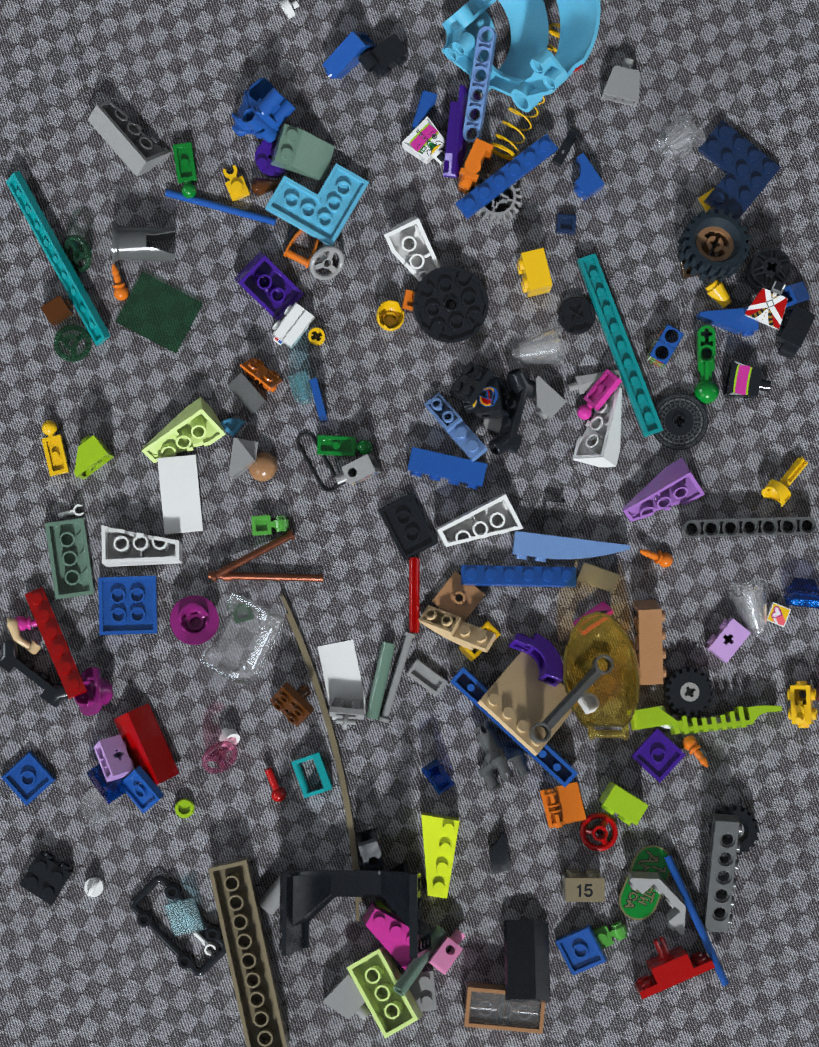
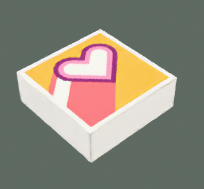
[765,602,791,627]

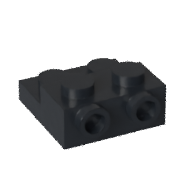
[19,851,74,906]

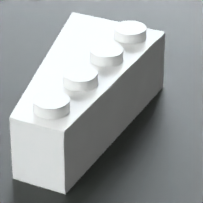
[435,493,523,547]
[101,525,183,567]

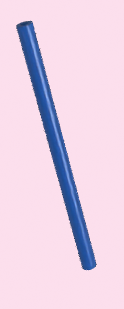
[664,855,729,986]

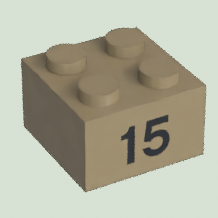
[562,868,605,902]

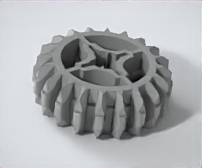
[475,172,522,225]

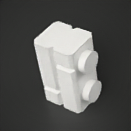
[272,303,315,349]

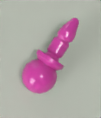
[15,616,37,631]

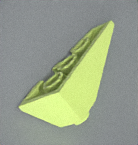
[141,397,226,463]

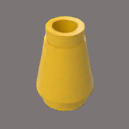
[705,279,732,308]

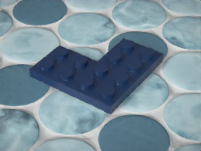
[698,120,781,220]

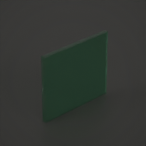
[116,272,203,354]

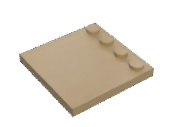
[477,652,579,756]

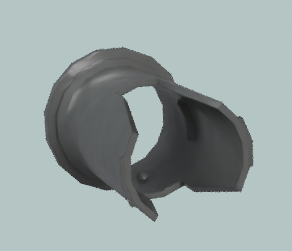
[112,221,176,265]

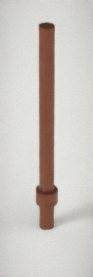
[208,571,324,582]

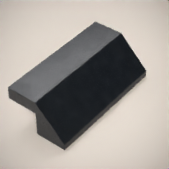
[504,920,551,1003]

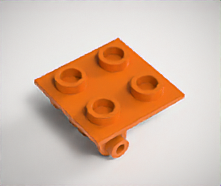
[240,358,283,392]
[540,781,586,828]

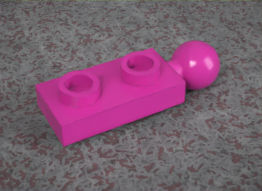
[577,369,622,420]

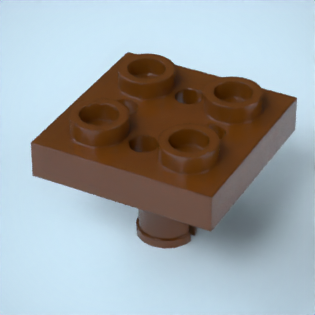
[270,682,315,727]

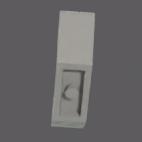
[627,871,686,935]

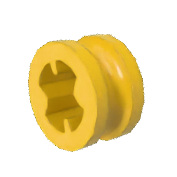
[308,328,325,346]

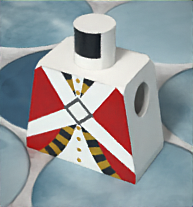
[745,281,788,330]

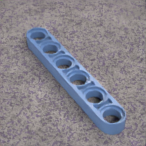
[463,26,497,143]

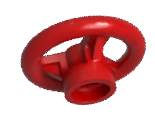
[580,812,618,851]

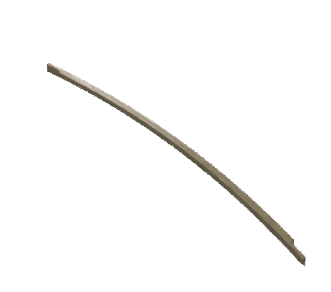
[281,595,361,921]

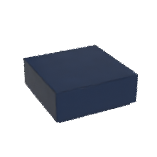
[556,213,577,235]

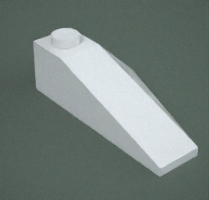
[384,216,440,282]

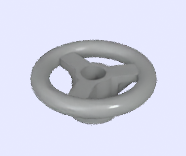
[309,245,345,280]

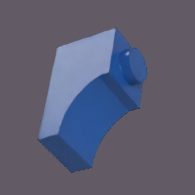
[573,153,605,201]

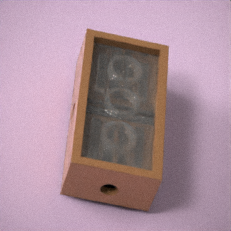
[464,982,545,1034]

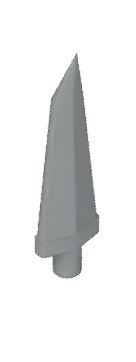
[567,369,621,395]

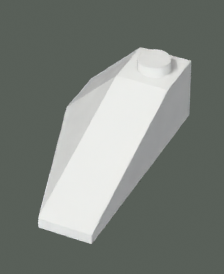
[573,387,622,467]

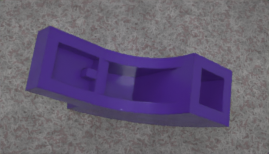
[508,633,564,687]

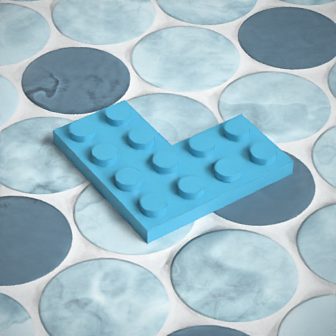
[265,163,369,246]

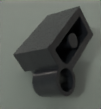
[358,33,408,79]
[775,305,816,360]

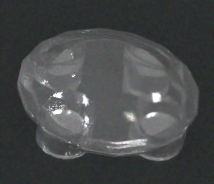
[79,787,119,826]

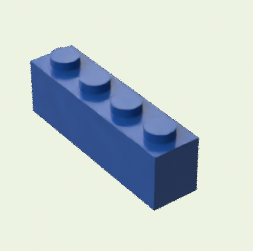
[407,447,487,490]

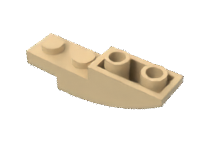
[419,605,496,653]

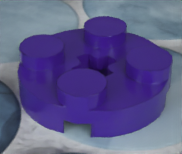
[255,139,288,178]

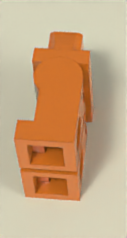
[458,138,494,194]

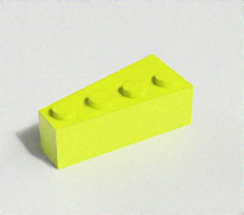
[421,812,460,899]

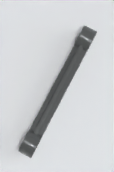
[529,654,614,743]

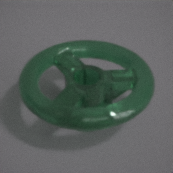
[64,235,92,272]
[54,324,92,362]

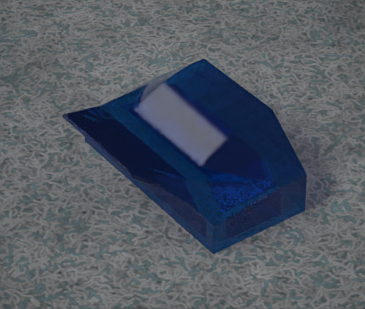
[784,578,819,609]
[87,764,126,804]

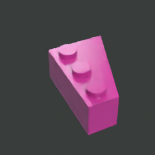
[362,902,412,970]

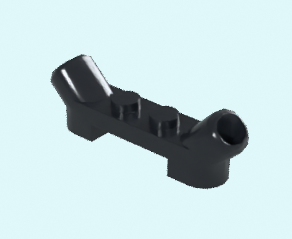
[488,368,536,455]
[0,640,72,708]

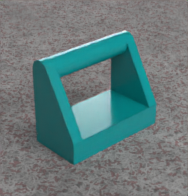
[291,751,333,798]

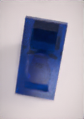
[421,759,455,795]

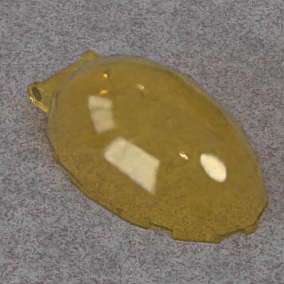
[563,611,641,740]

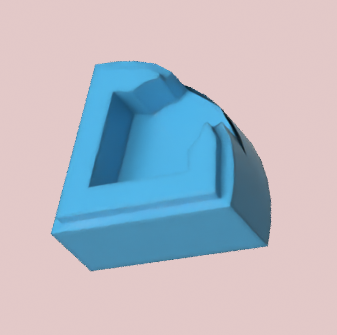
[220,418,246,437]

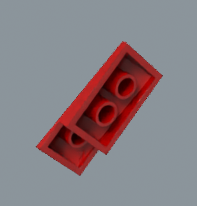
[113,703,180,785]

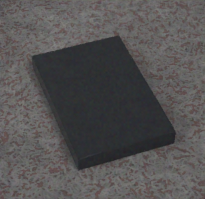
[378,492,438,561]

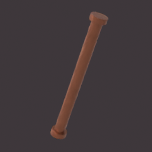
[209,529,295,582]

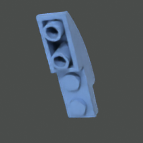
[424,392,488,462]

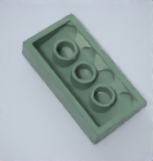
[45,518,94,600]

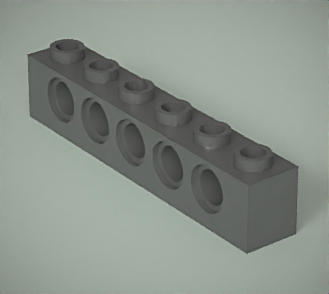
[702,813,742,933]

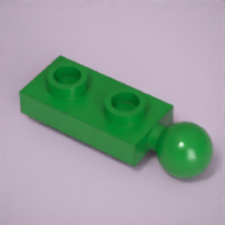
[172,142,198,198]
[317,435,372,457]

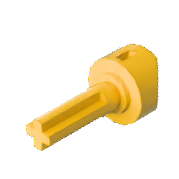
[761,457,808,507]

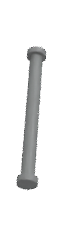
[378,632,416,723]

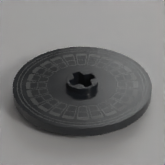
[653,393,708,450]

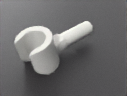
[58,504,84,518]
[194,931,217,956]

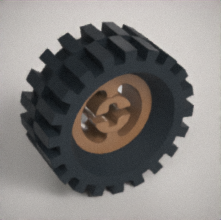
[677,209,751,283]

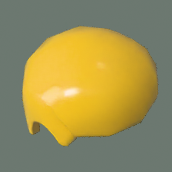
[376,300,405,331]

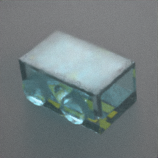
[288,371,314,405]

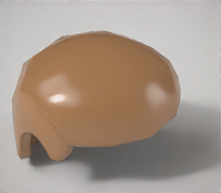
[248,451,278,482]

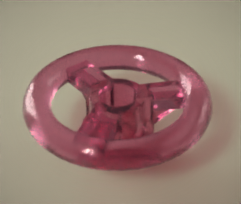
[202,741,238,774]

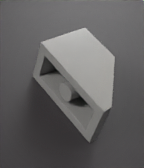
[535,376,567,421]

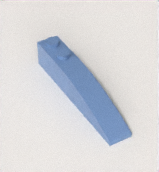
[512,531,630,562]

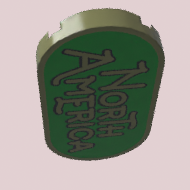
[618,844,671,920]

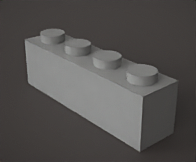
[88,100,170,177]

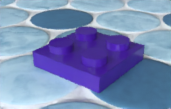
[631,728,686,783]

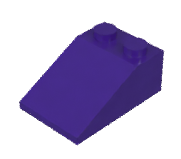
[234,252,304,321]

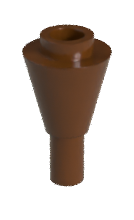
[251,178,281,197]

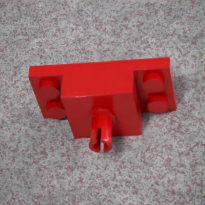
[634,936,715,999]

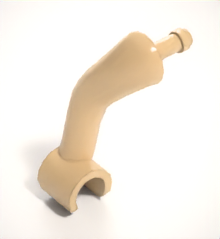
[7,617,41,655]

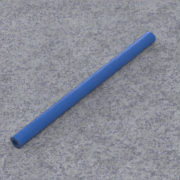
[165,189,277,226]

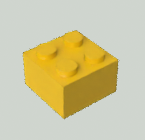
[516,248,553,298]

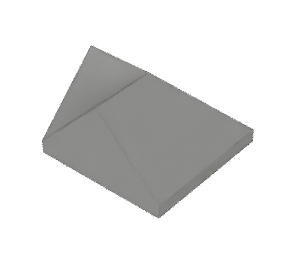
[229,438,258,480]

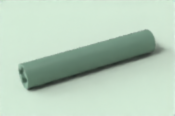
[365,641,395,720]
[393,925,447,996]

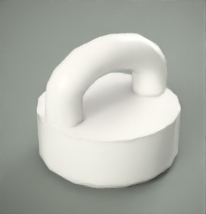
[84,877,105,897]

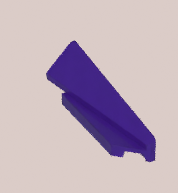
[443,85,480,178]

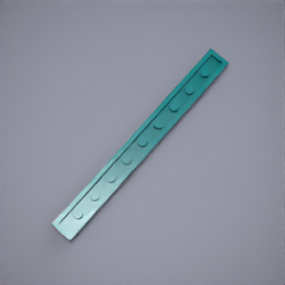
[6,171,111,346]
[577,253,663,438]

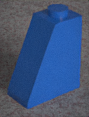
[322,31,377,79]

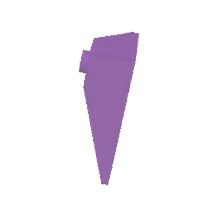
[622,458,705,522]

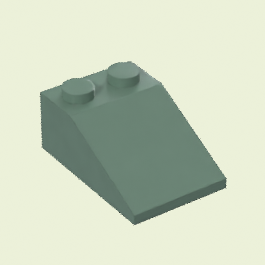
[270,124,335,183]

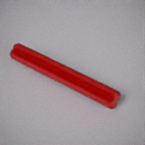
[409,557,420,633]

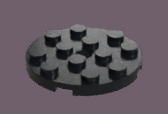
[412,266,489,343]

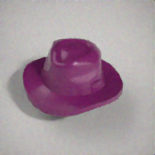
[170,595,219,645]
[74,667,113,716]

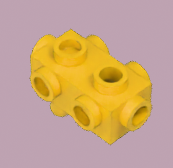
[787,681,817,728]

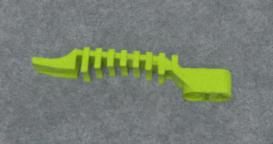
[628,705,782,735]

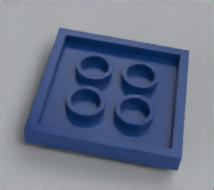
[98,576,158,635]

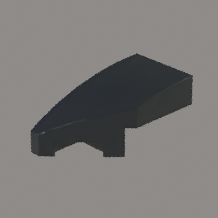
[489,831,512,874]

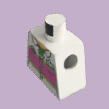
[402,117,446,165]

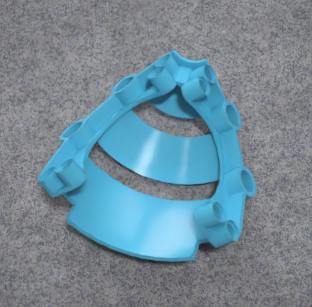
[441,0,601,112]

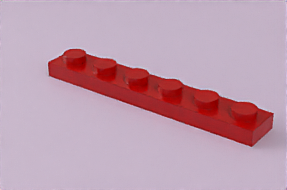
[24,587,87,699]

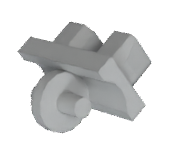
[329,697,364,730]

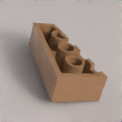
[633,600,666,685]

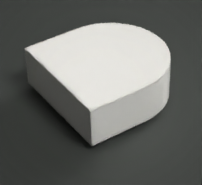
[578,692,600,714]

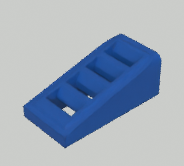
[412,90,437,131]

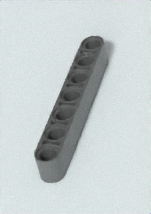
[681,517,817,538]

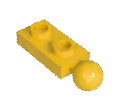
[42,420,70,477]

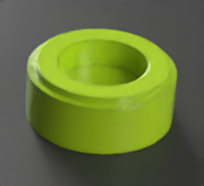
[175,798,195,818]

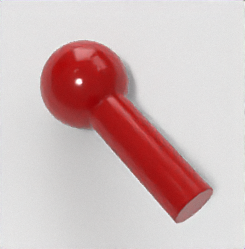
[264,767,286,802]

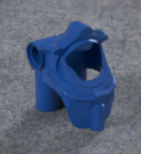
[231,78,296,143]

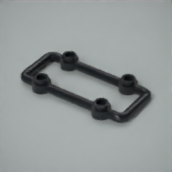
[130,875,226,976]

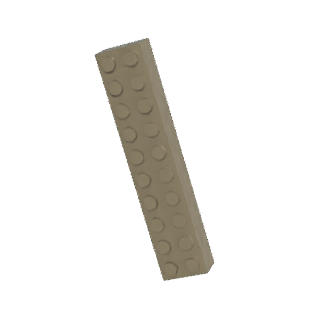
[208,856,290,1047]

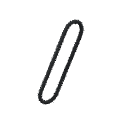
[297,432,339,493]

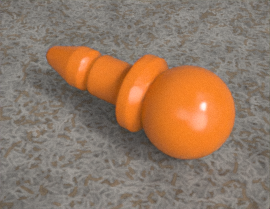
[111,264,129,301]
[640,549,673,568]
[682,735,709,768]

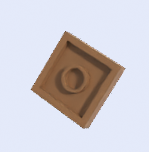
[432,571,485,622]

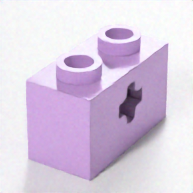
[706,618,751,663]
[94,734,134,782]

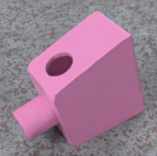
[428,929,465,975]

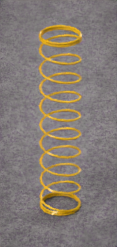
[490,23,560,161]

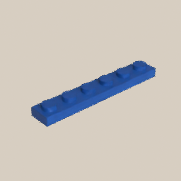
[455,134,558,220]
[461,565,576,588]

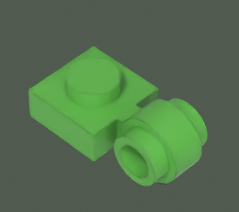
[251,515,289,536]
[593,921,628,949]

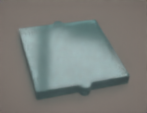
[164,897,205,937]

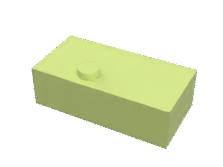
[347,946,423,1038]

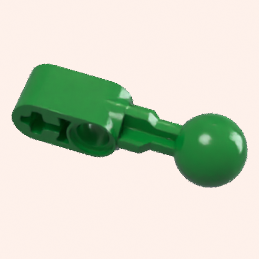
[694,325,719,404]

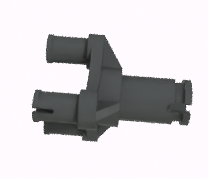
[473,722,531,793]

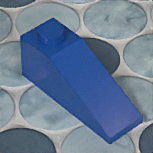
[696,308,759,337]

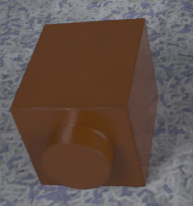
[40,295,73,327]

